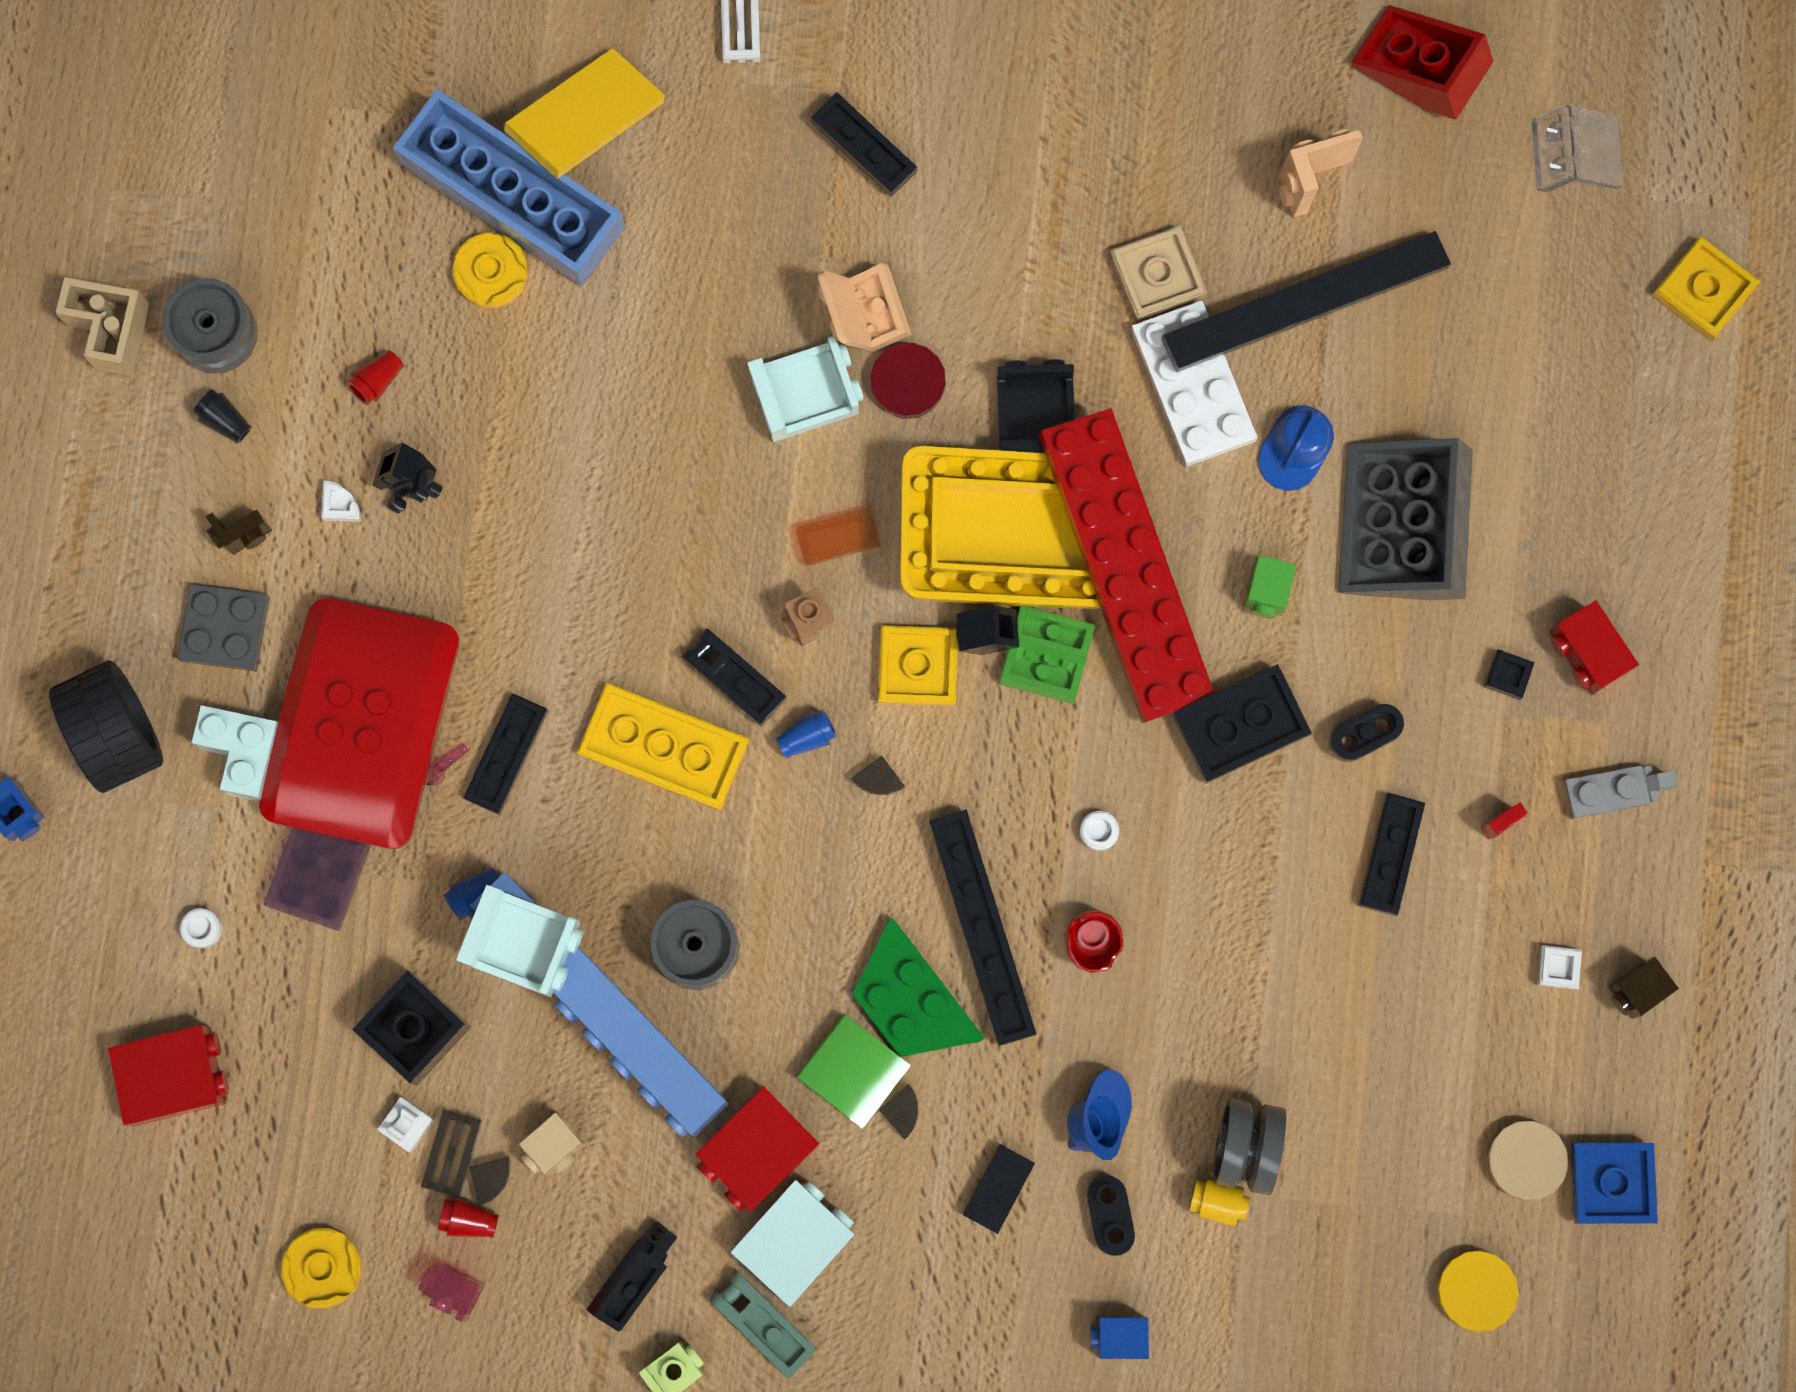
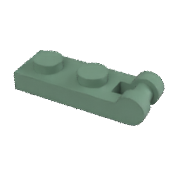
[709,1271,817,1379]

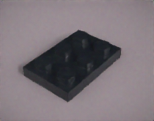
[1172,664,1312,784]

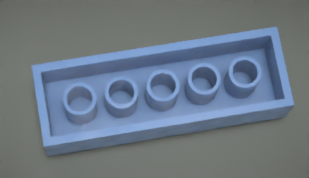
[392,89,625,286]

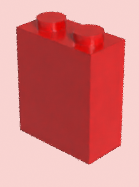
[108,1025,229,1127]
[695,1087,821,1212]

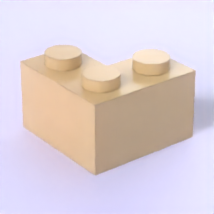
[55,277,150,376]

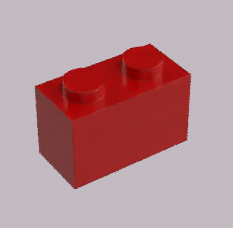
[1549,600,1639,695]

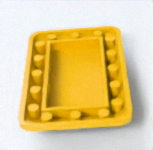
[899,446,1101,609]

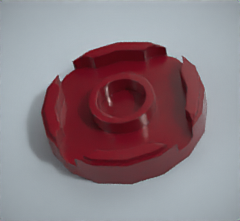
[870,343,946,419]

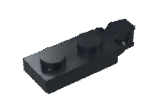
[586,1221,677,1332]

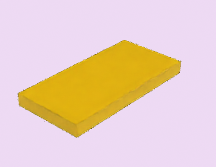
[504,48,665,179]
[577,682,750,811]

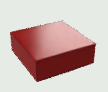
[1481,802,1528,840]

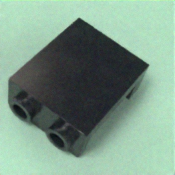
[997,359,1075,453]

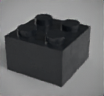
[352,970,471,1085]

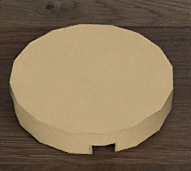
[1487,1121,1568,1200]

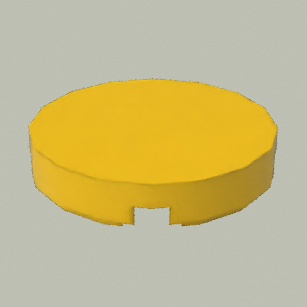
[452,233,528,308]
[281,1228,362,1308]
[1437,1251,1519,1332]

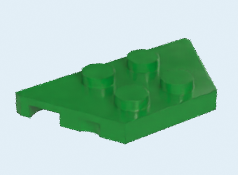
[852,918,985,1057]

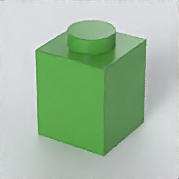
[1244,555,1297,619]

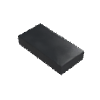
[963,1144,1035,1234]

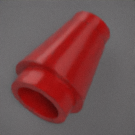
[347,350,404,405]
[438,1197,499,1238]

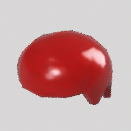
[1064,909,1123,973]

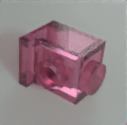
[418,1263,485,1322]

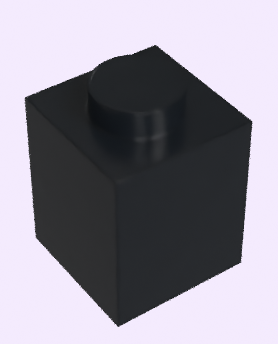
[956,605,1019,655]

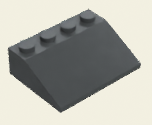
[1340,438,1473,600]

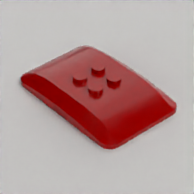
[259,598,460,849]

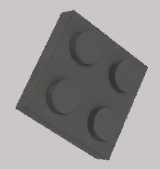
[178,584,270,672]

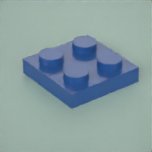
[1571,1143,1658,1224]

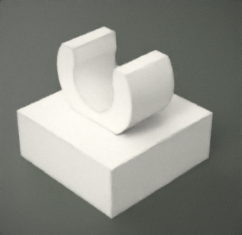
[377,1097,434,1153]

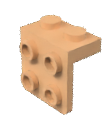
[1279,129,1363,218]
[818,263,912,352]

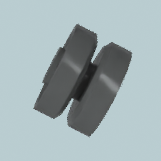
[163,278,257,373]
[650,899,740,991]
[1213,1097,1286,1195]

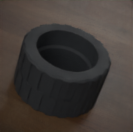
[49,660,163,793]

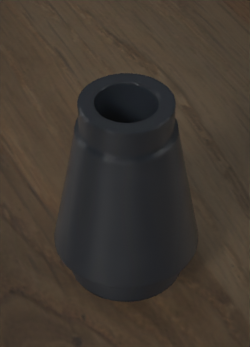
[193,389,252,444]

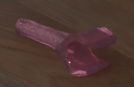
[426,744,469,786]

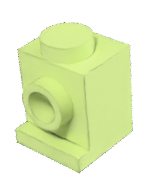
[639,1341,705,1392]

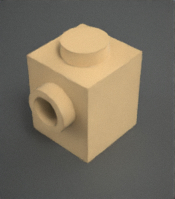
[519,1112,585,1176]

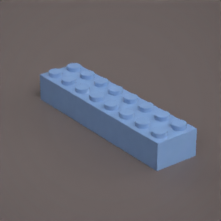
[470,872,730,1138]

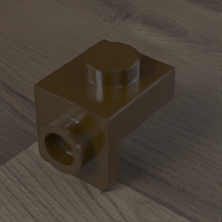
[206,509,272,555]

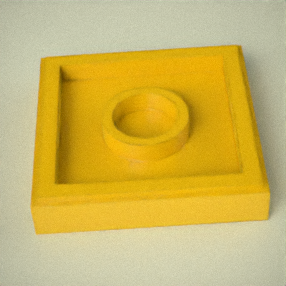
[1652,235,1761,341]
[878,625,958,706]

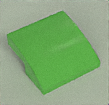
[1000,606,1095,704]
[795,1013,911,1129]

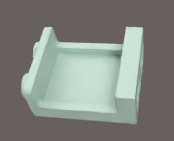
[747,335,864,442]
[456,884,583,997]
[731,1180,855,1307]

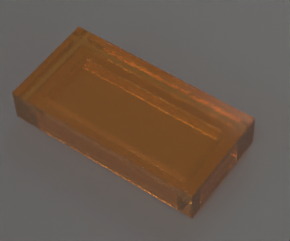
[795,508,879,567]

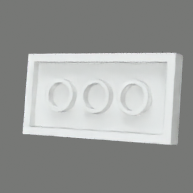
[1131,301,1258,467]

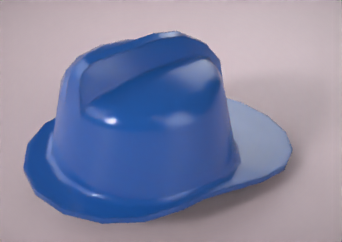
[1259,406,1334,491]
[1067,1070,1132,1160]

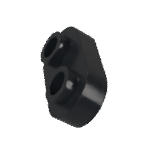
[1329,704,1404,762]
[1086,1176,1135,1256]

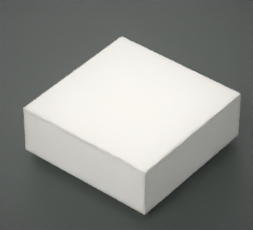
[1537,945,1582,990]

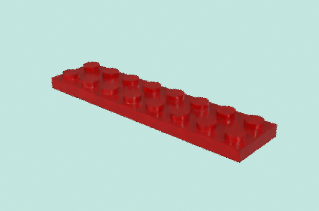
[1038,408,1214,724]

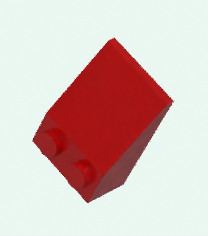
[1351,5,1494,120]

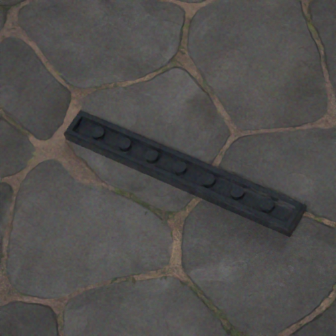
[1161,231,1451,373]

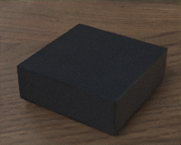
[1484,649,1535,700]

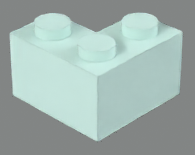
[191,705,278,802]

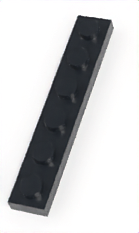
[929,809,1037,1047]

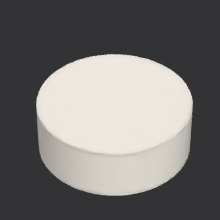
[1080,811,1119,851]
[180,908,222,948]

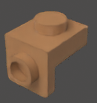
[781,588,834,646]

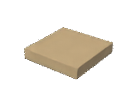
[1109,225,1208,322]

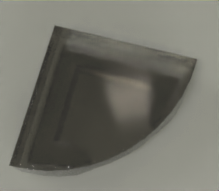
[851,756,905,796]
[879,1084,918,1140]
[469,1156,511,1206]

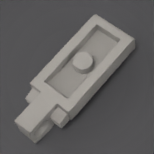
[1563,766,1678,819]

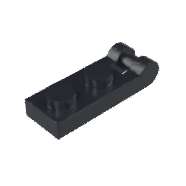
[681,628,787,727]

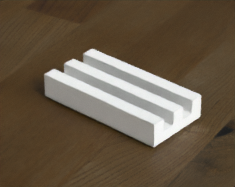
[721,0,760,63]

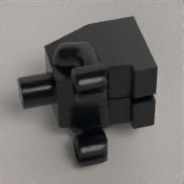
[372,442,442,514]

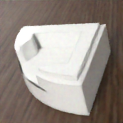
[321,480,361,522]

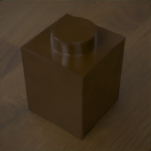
[1609,956,1679,1019]

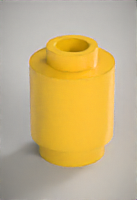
[1190,1179,1250,1227]

